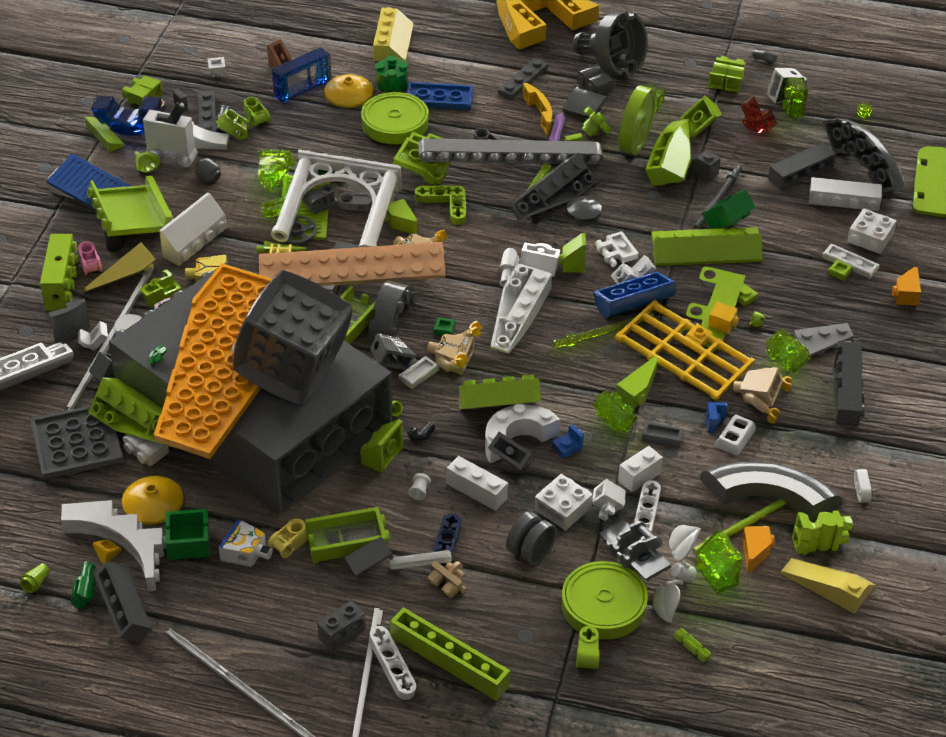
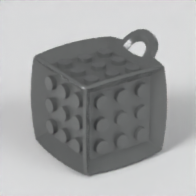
[232,270,352,405]

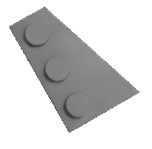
[793,323,854,361]

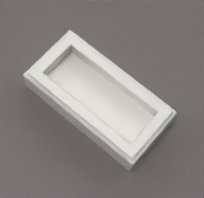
[399,356,439,389]

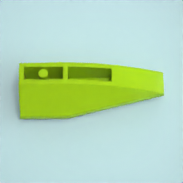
[645,119,691,186]

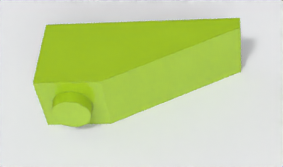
[616,356,658,410]

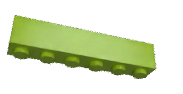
[390,607,510,701]

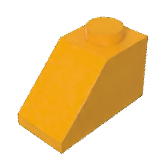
[892,267,921,306]
[742,526,775,572]

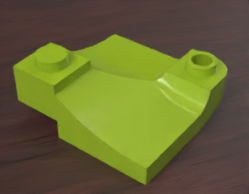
[393,132,452,185]

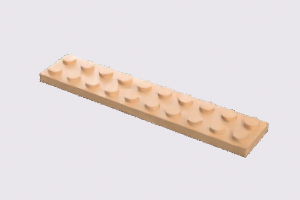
[259,242,446,286]

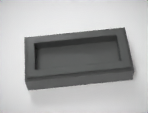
[641,421,684,447]

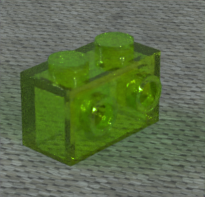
[782,77,808,117]
[765,328,810,373]

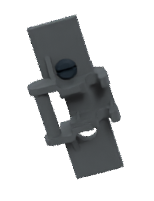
[599,520,672,581]

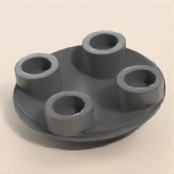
[567,196,602,222]

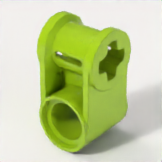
[244,97,271,127]
[216,109,250,140]
[576,626,599,669]

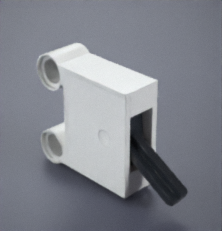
[143,102,198,167]

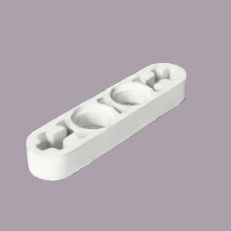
[634,481,661,539]
[369,626,416,700]

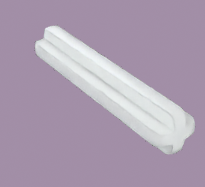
[389,550,452,570]

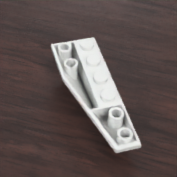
[491,263,552,354]

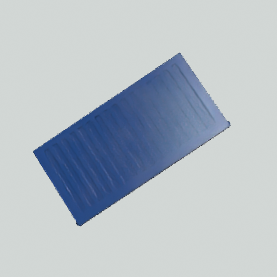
[46,153,130,210]

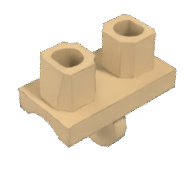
[427,561,467,599]

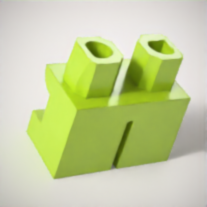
[122,76,163,111]

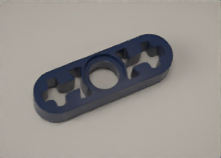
[433,513,461,566]

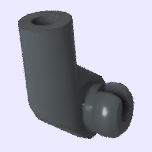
[752,50,777,64]

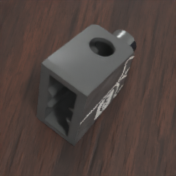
[370,332,416,370]

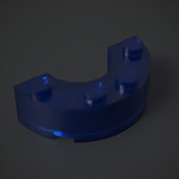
[91,96,162,136]

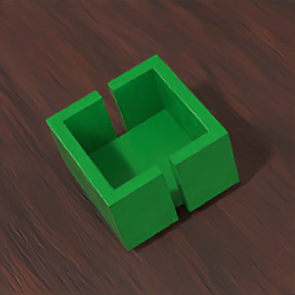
[702,189,756,229]
[166,509,210,560]

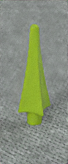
[256,241,306,254]

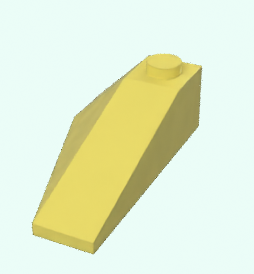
[780,558,875,614]

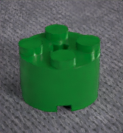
[375,55,408,93]

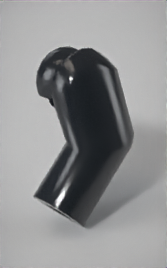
[407,422,435,441]

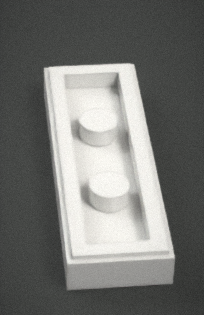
[822,244,879,279]

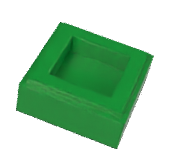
[433,317,456,336]

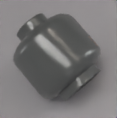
[195,158,221,184]

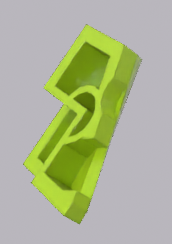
[140,269,182,308]

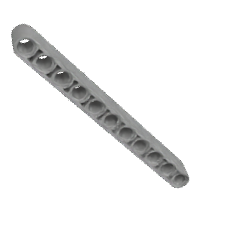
[418,138,603,165]

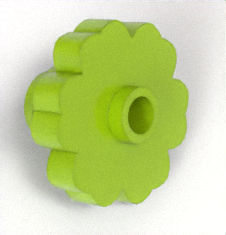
[582,106,612,137]

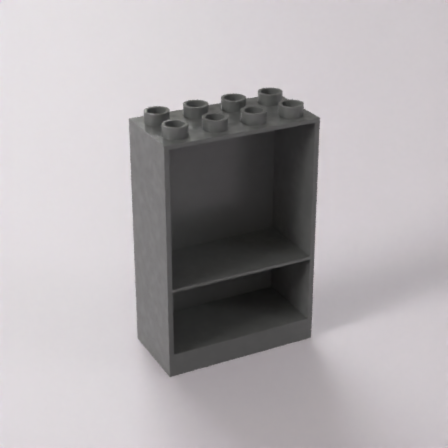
[109,263,393,515]

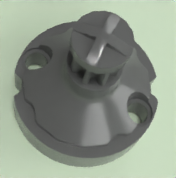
[573,12,648,76]

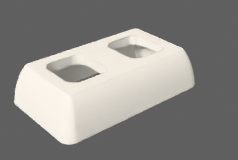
[714,415,756,456]

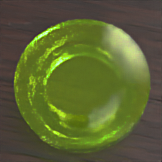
[856,102,873,118]

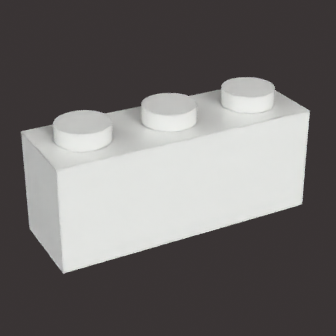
[446,456,508,511]

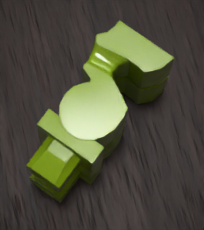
[708,56,746,93]
[792,511,853,555]

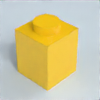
[708,301,739,333]

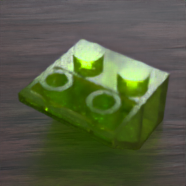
[695,529,743,594]

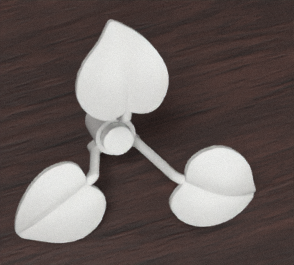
[635,525,700,623]

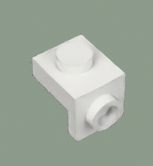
[78,321,108,351]

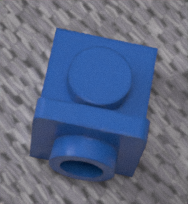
[706,402,728,433]
[552,424,584,458]

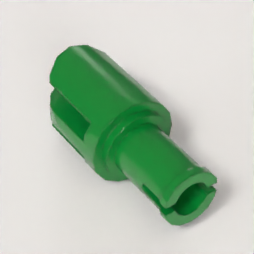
[71,562,96,609]

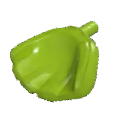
[134,151,161,173]

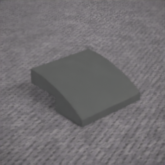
[562,87,607,119]
[49,299,90,344]

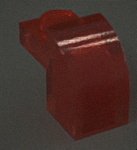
[741,96,777,133]

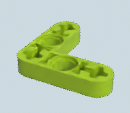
[415,185,466,225]

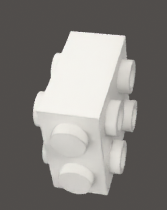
[847,208,897,254]
[534,474,593,531]

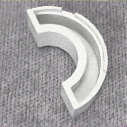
[485,404,560,463]

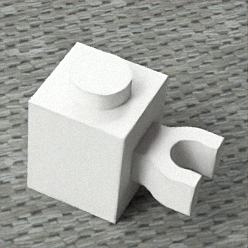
[592,479,626,521]

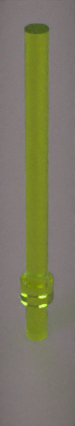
[552,312,655,349]

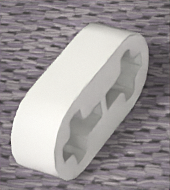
[854,469,872,503]

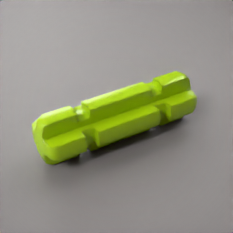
[674,628,711,663]

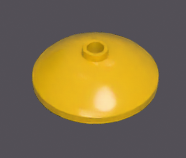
[324,74,374,108]
[122,476,184,525]

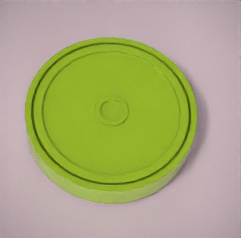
[619,85,657,155]
[361,92,429,144]
[561,561,648,639]

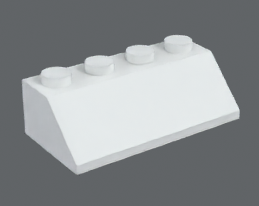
[159,192,227,266]

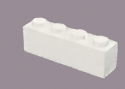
[809,177,882,211]

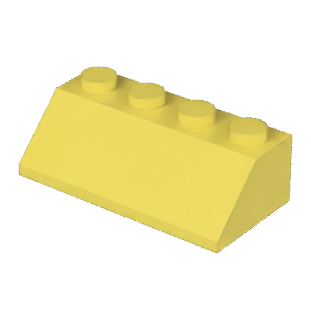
[373,7,413,62]

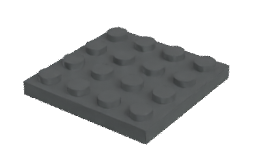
[30,405,124,480]

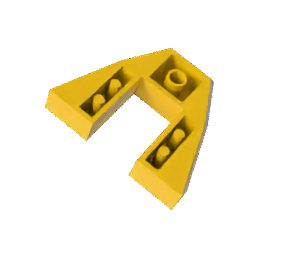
[496,0,599,50]

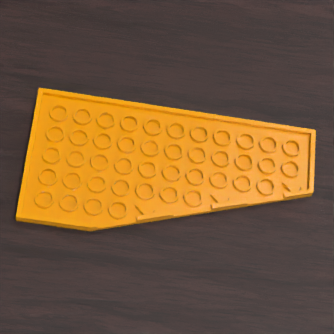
[154,263,272,459]

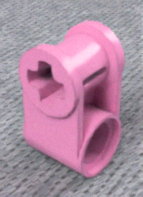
[78,241,103,276]

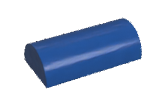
[593,271,676,318]

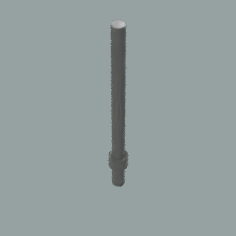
[694,165,742,230]

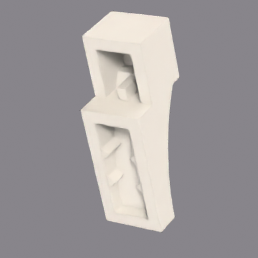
[192,122,229,150]

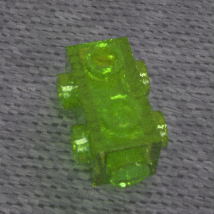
[592,391,638,433]

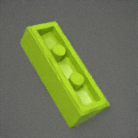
[84,117,125,152]

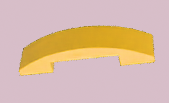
[523,83,552,135]

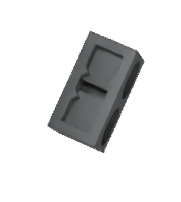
[317,600,366,652]

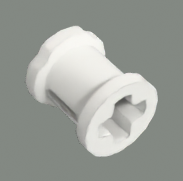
[408,473,431,500]

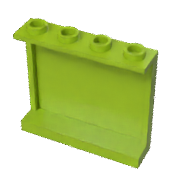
[87,176,173,236]

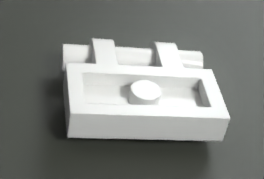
[595,232,639,267]

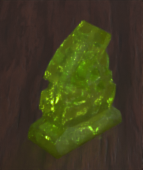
[257,150,295,192]

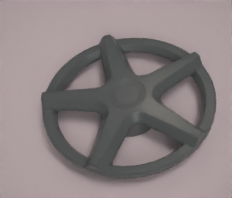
[285,215,317,244]

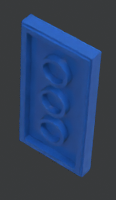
[406,82,474,110]

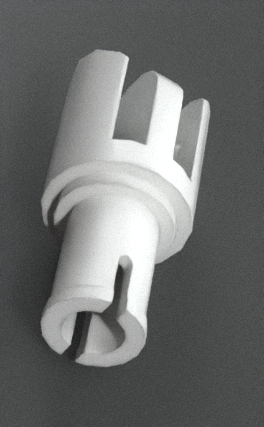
[500,248,519,287]

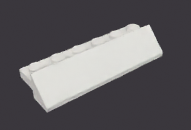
[0,342,74,390]

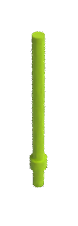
[693,499,788,556]

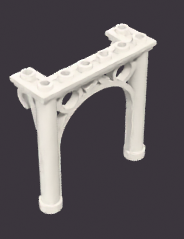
[271,150,402,247]

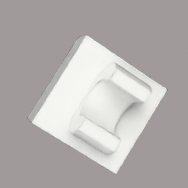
[208,57,226,77]

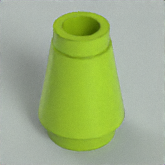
[20,563,50,593]

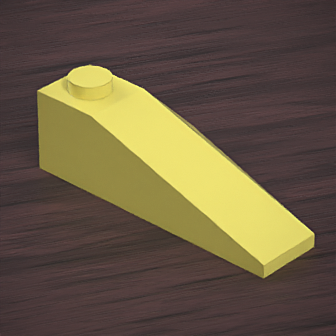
[83,242,155,293]

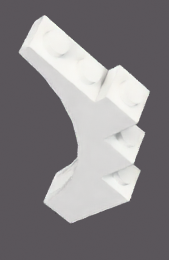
[61,500,166,591]

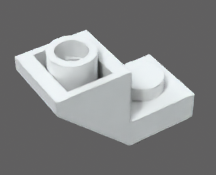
[611,255,656,284]

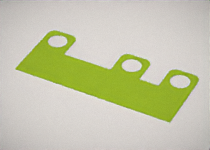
[680,266,746,350]

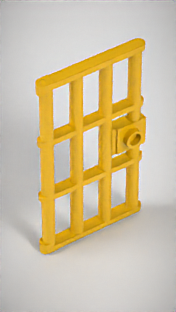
[614,300,755,402]

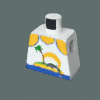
[219,519,273,567]

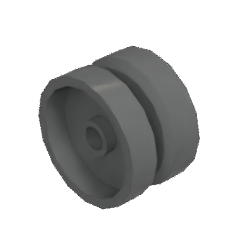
[506,511,557,566]

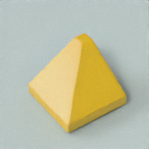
[93,539,122,564]

